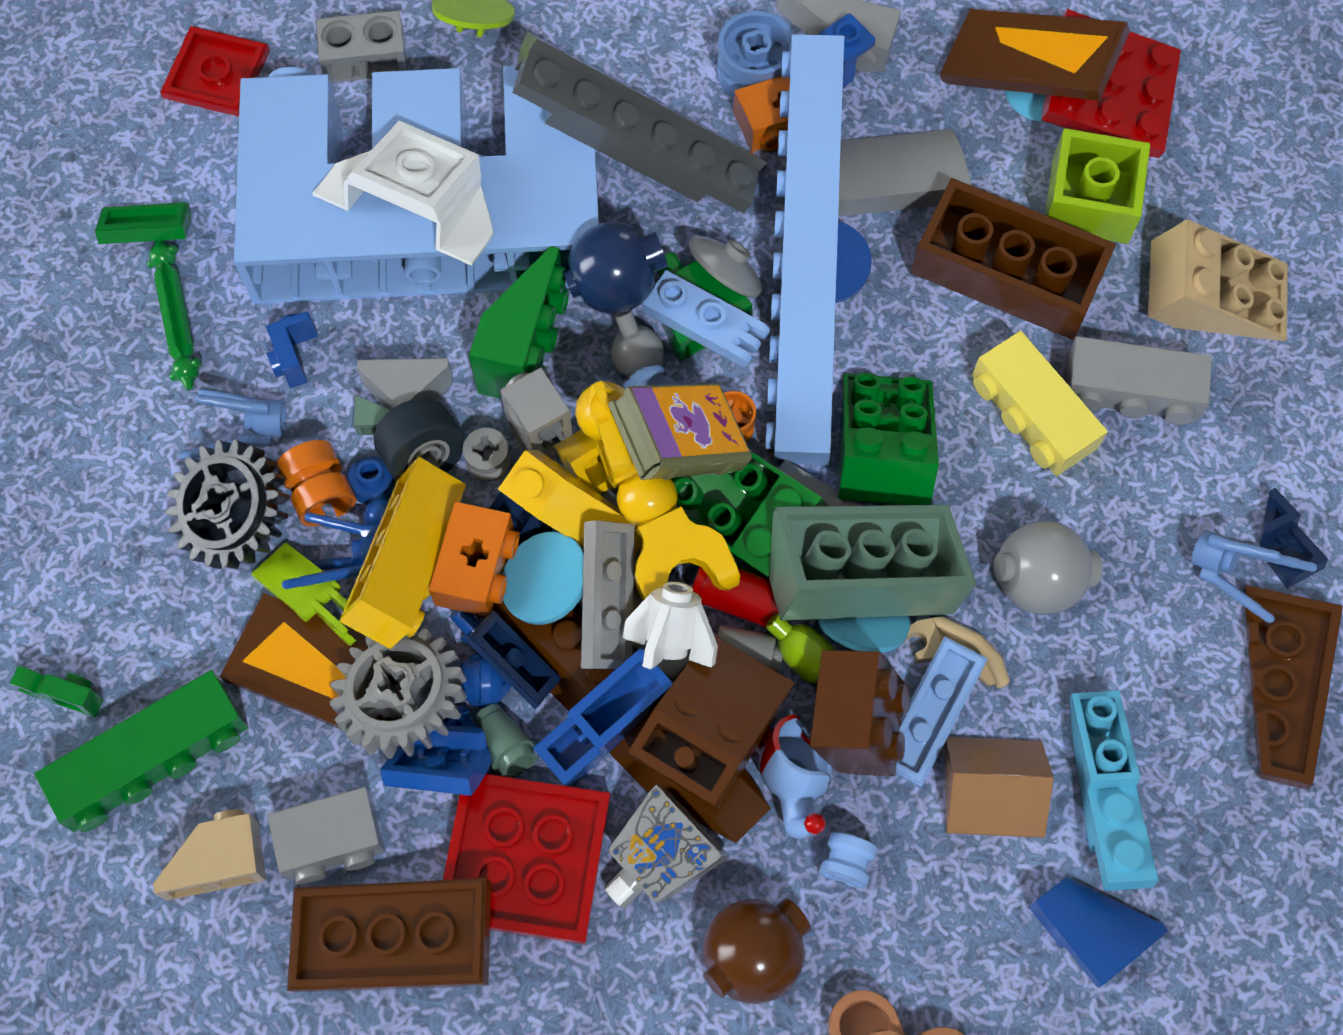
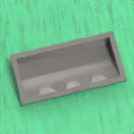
[838,129,972,216]

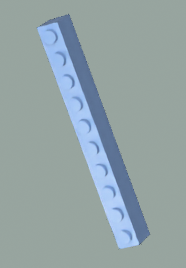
[766,34,844,466]

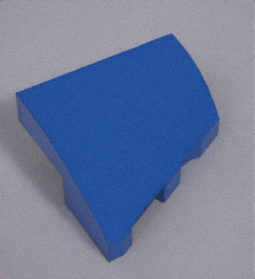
[1028,876,1168,988]

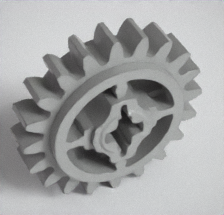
[330,628,467,759]

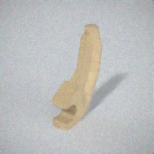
[905,617,1010,689]

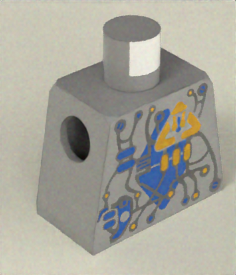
[604,785,729,909]

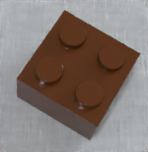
[810,650,910,777]

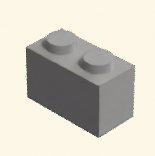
[267,787,385,885]

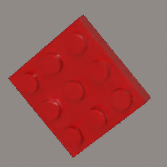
[1041,9,1181,158]
[443,774,611,945]

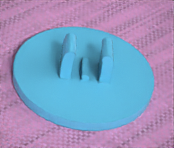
[502,532,584,625]
[817,616,910,653]

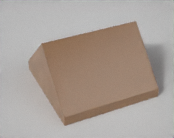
[945,737,1054,838]

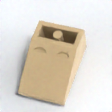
[1148,219,1288,341]

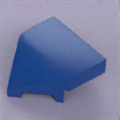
[380,705,492,796]

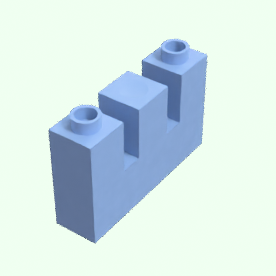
[234,62,599,304]

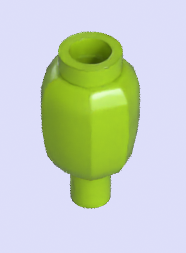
[765,613,836,684]

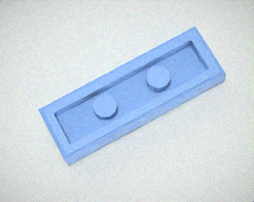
[896,636,988,788]

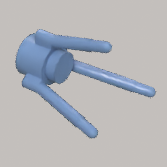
[179,388,286,460]
[1191,530,1317,623]

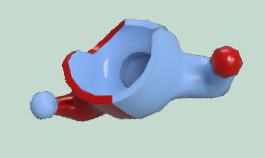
[754,714,832,840]

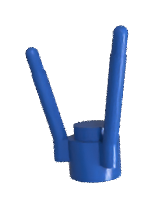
[282,512,378,589]

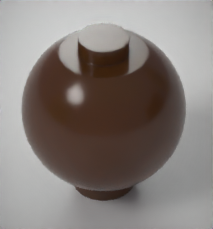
[703,898,811,1004]

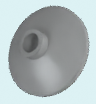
[688,235,763,298]

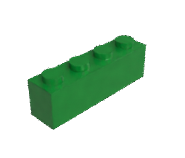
[33,669,249,832]

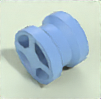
[819,832,878,889]

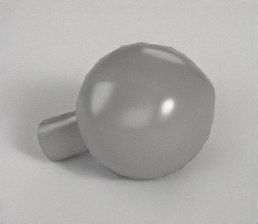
[611,310,665,378]

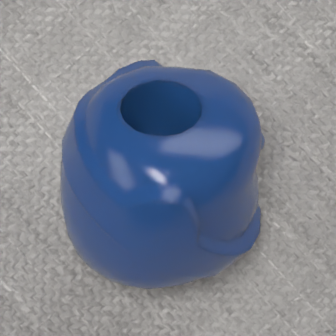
[459,654,511,706]

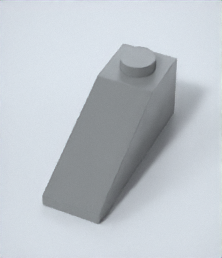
[776,0,901,73]

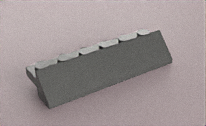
[512,32,768,213]

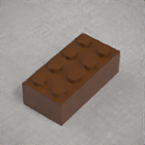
[911,178,1116,340]

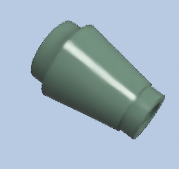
[474,704,537,778]

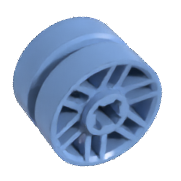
[717,11,793,98]

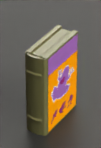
[608,383,752,480]

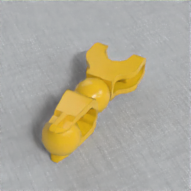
[575,381,740,601]

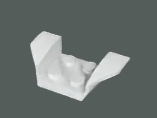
[312,120,494,266]

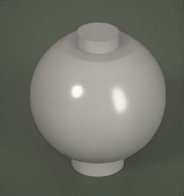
[993,521,1102,615]

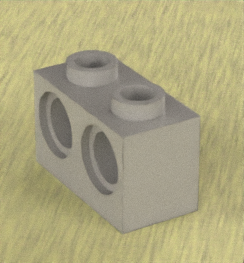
[316,10,408,83]
[500,367,573,459]

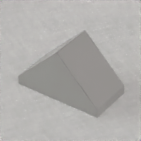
[357,358,453,410]

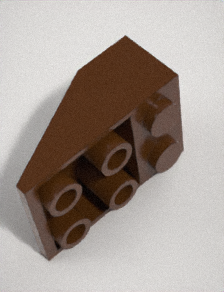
[628,635,795,811]

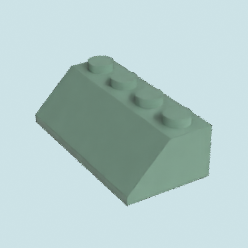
[769,505,976,620]

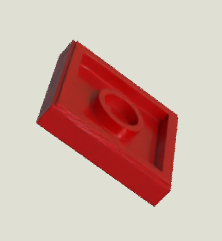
[160,26,270,117]

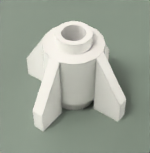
[623,582,718,669]

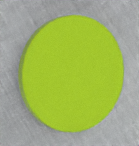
[432,0,515,38]

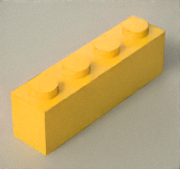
[339,457,466,649]

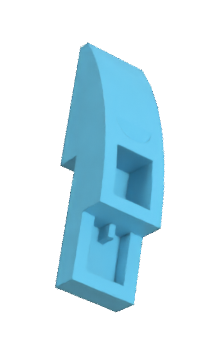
[1070,690,1159,891]

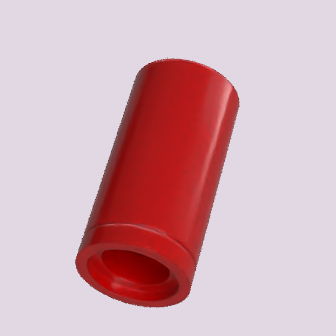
[692,567,778,627]

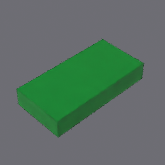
[95,202,191,244]

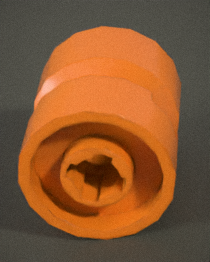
[276,440,357,527]

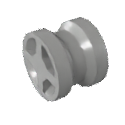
[462,427,511,482]

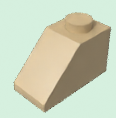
[153,809,266,901]

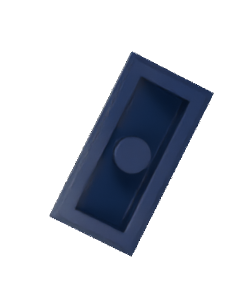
[466,611,562,709]

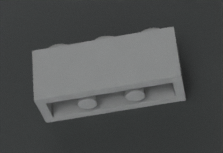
[1065,336,1212,425]

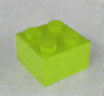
[1044,128,1150,244]

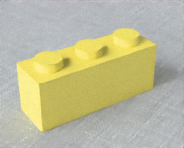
[972,331,1108,477]

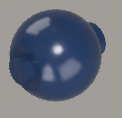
[563,222,668,314]

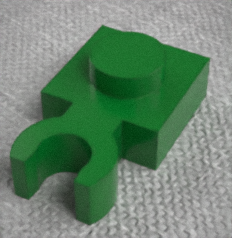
[9,666,104,718]

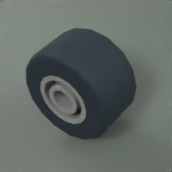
[373,398,464,481]

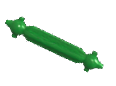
[147,240,202,391]

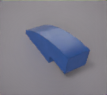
[533,647,673,787]

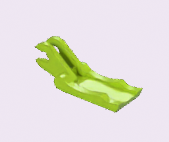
[251,542,356,646]

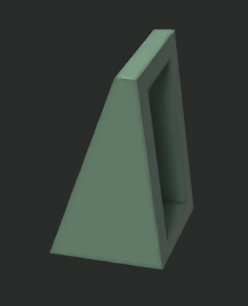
[354,395,390,435]

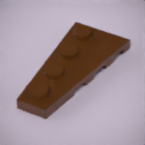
[1243,585,1343,790]

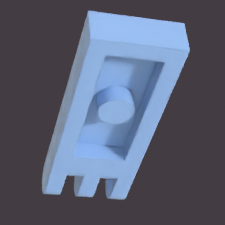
[642,270,770,367]

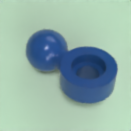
[347,456,396,526]

